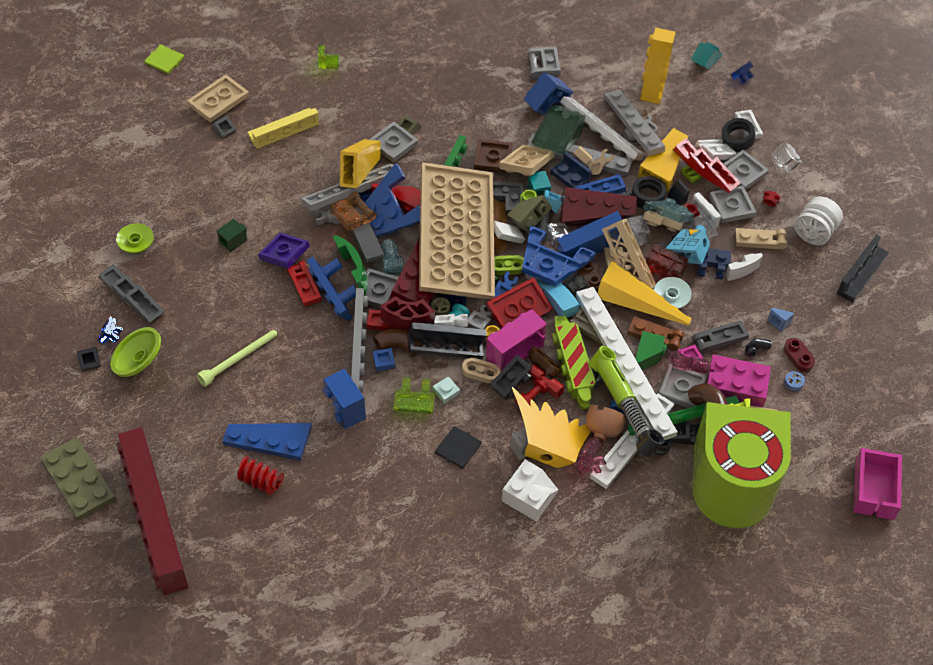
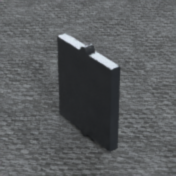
[435,426,482,469]

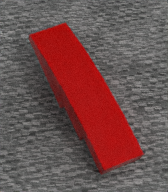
[673,138,740,193]

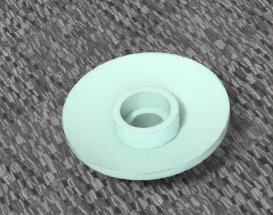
[654,277,692,309]

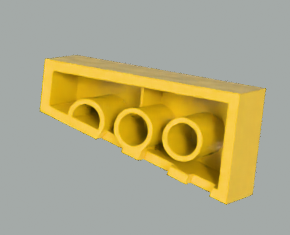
[640,28,676,104]

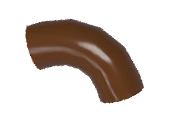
[372,329,424,357]
[688,383,728,405]

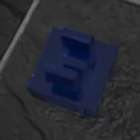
[730,61,754,83]
[98,317,123,343]

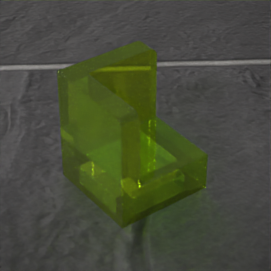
[318,45,339,69]

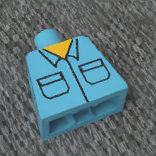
[666,225,710,264]

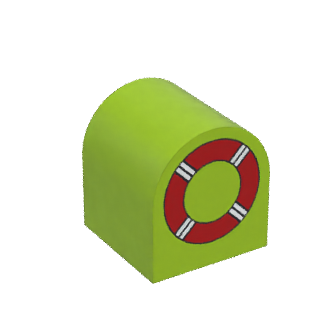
[692,402,791,528]

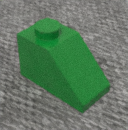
[636,331,667,370]

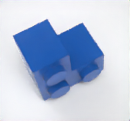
[524,72,573,115]
[322,369,366,429]

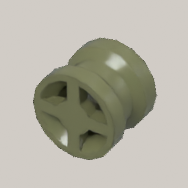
[431,298,450,315]

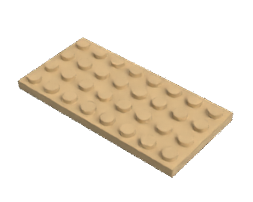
[419,162,495,300]

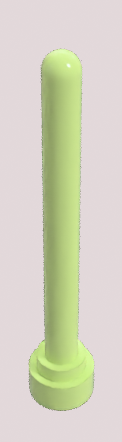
[197,330,277,387]

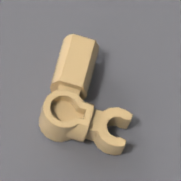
[572,146,614,175]

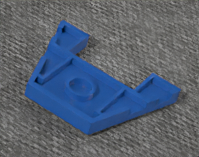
[361,164,420,238]
[522,226,596,286]

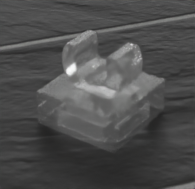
[546,223,569,245]

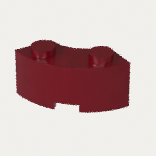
[380,296,435,331]

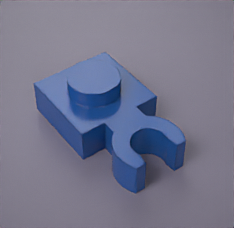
[494,272,518,298]

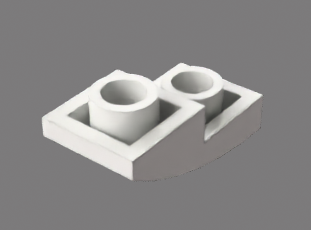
[726,253,763,281]

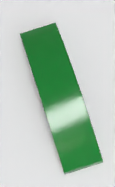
[333,236,368,295]

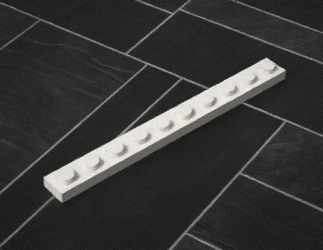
[576,287,677,440]

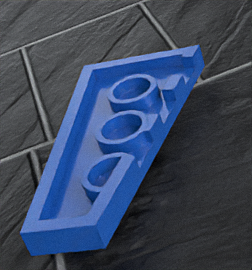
[222,423,312,461]

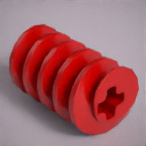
[237,456,284,495]

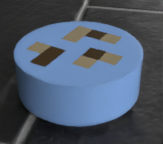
[784,371,805,391]

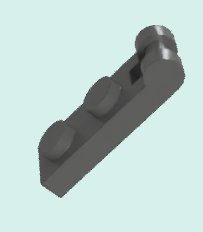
[692,320,749,354]

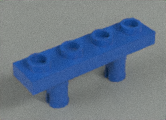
[307,256,356,321]

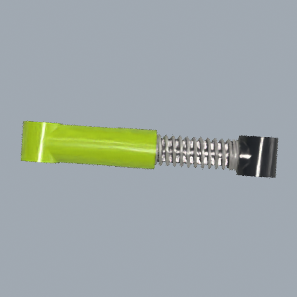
[589,346,664,457]

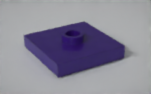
[258,233,310,269]

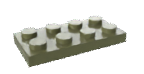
[40,437,116,521]

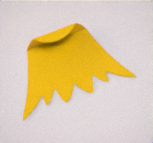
[512,387,591,468]

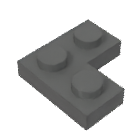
[493,182,523,214]

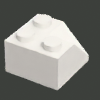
[502,460,558,522]

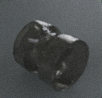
[563,274,588,298]

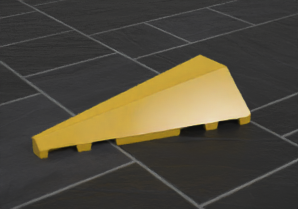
[597,261,692,325]

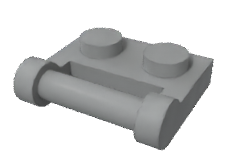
[527,47,561,79]

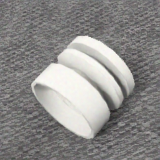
[794,196,843,245]

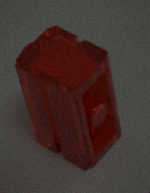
[645,244,689,278]

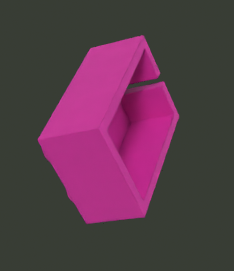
[486,309,547,372]
[707,355,771,407]
[853,448,902,520]

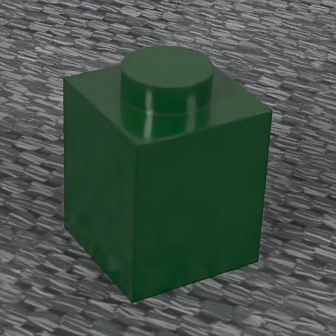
[217,219,247,252]

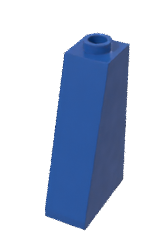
[557,211,623,258]

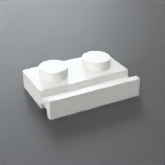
[695,139,737,161]

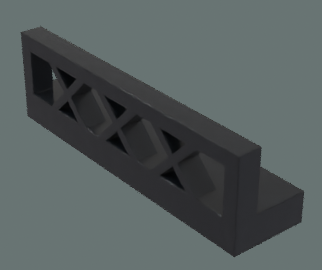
[837,234,889,303]
[407,322,487,359]

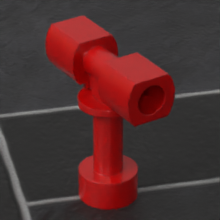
[515,365,565,406]

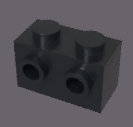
[490,355,532,400]

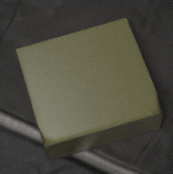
[398,115,421,135]

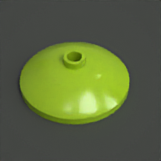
[110,327,161,377]

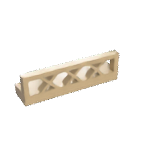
[602,219,656,289]

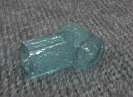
[380,239,403,275]

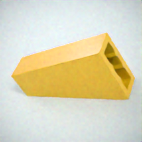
[638,128,688,193]
[340,139,381,189]

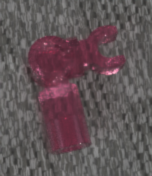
[664,349,710,373]
[573,438,606,474]

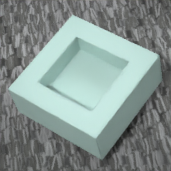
[433,377,460,404]

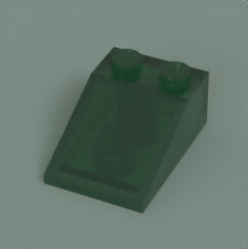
[531,106,586,155]

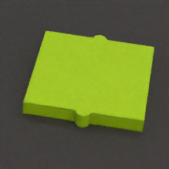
[144,45,185,74]

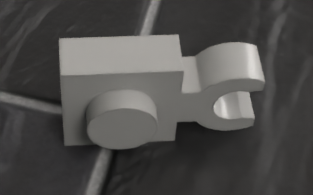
[466,305,493,329]

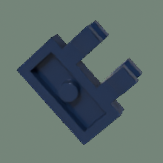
[693,248,731,280]

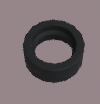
[722,118,755,152]
[631,176,666,210]

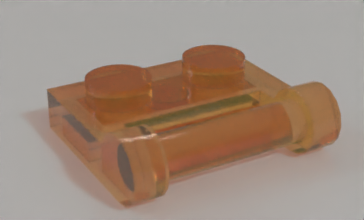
[330,192,377,231]

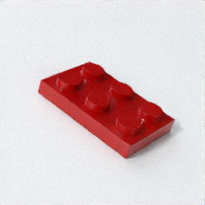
[486,277,553,329]

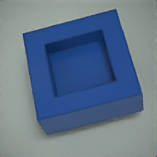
[372,348,395,371]

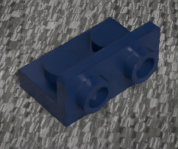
[550,152,592,188]

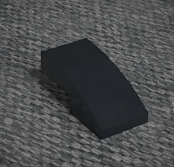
[672,421,700,445]

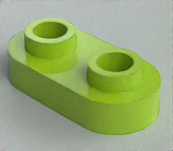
[494,255,524,275]

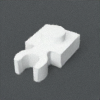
[434,314,468,327]

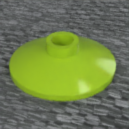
[116,223,154,253]

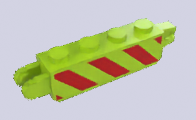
[551,315,596,410]

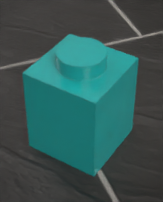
[527,171,551,196]

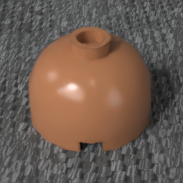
[586,405,627,441]

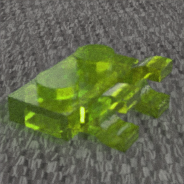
[394,377,435,414]

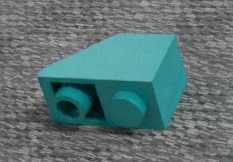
[691,42,723,69]

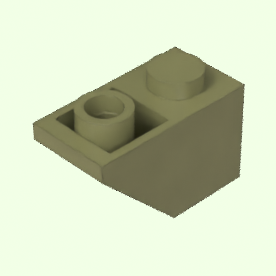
[507,195,552,233]

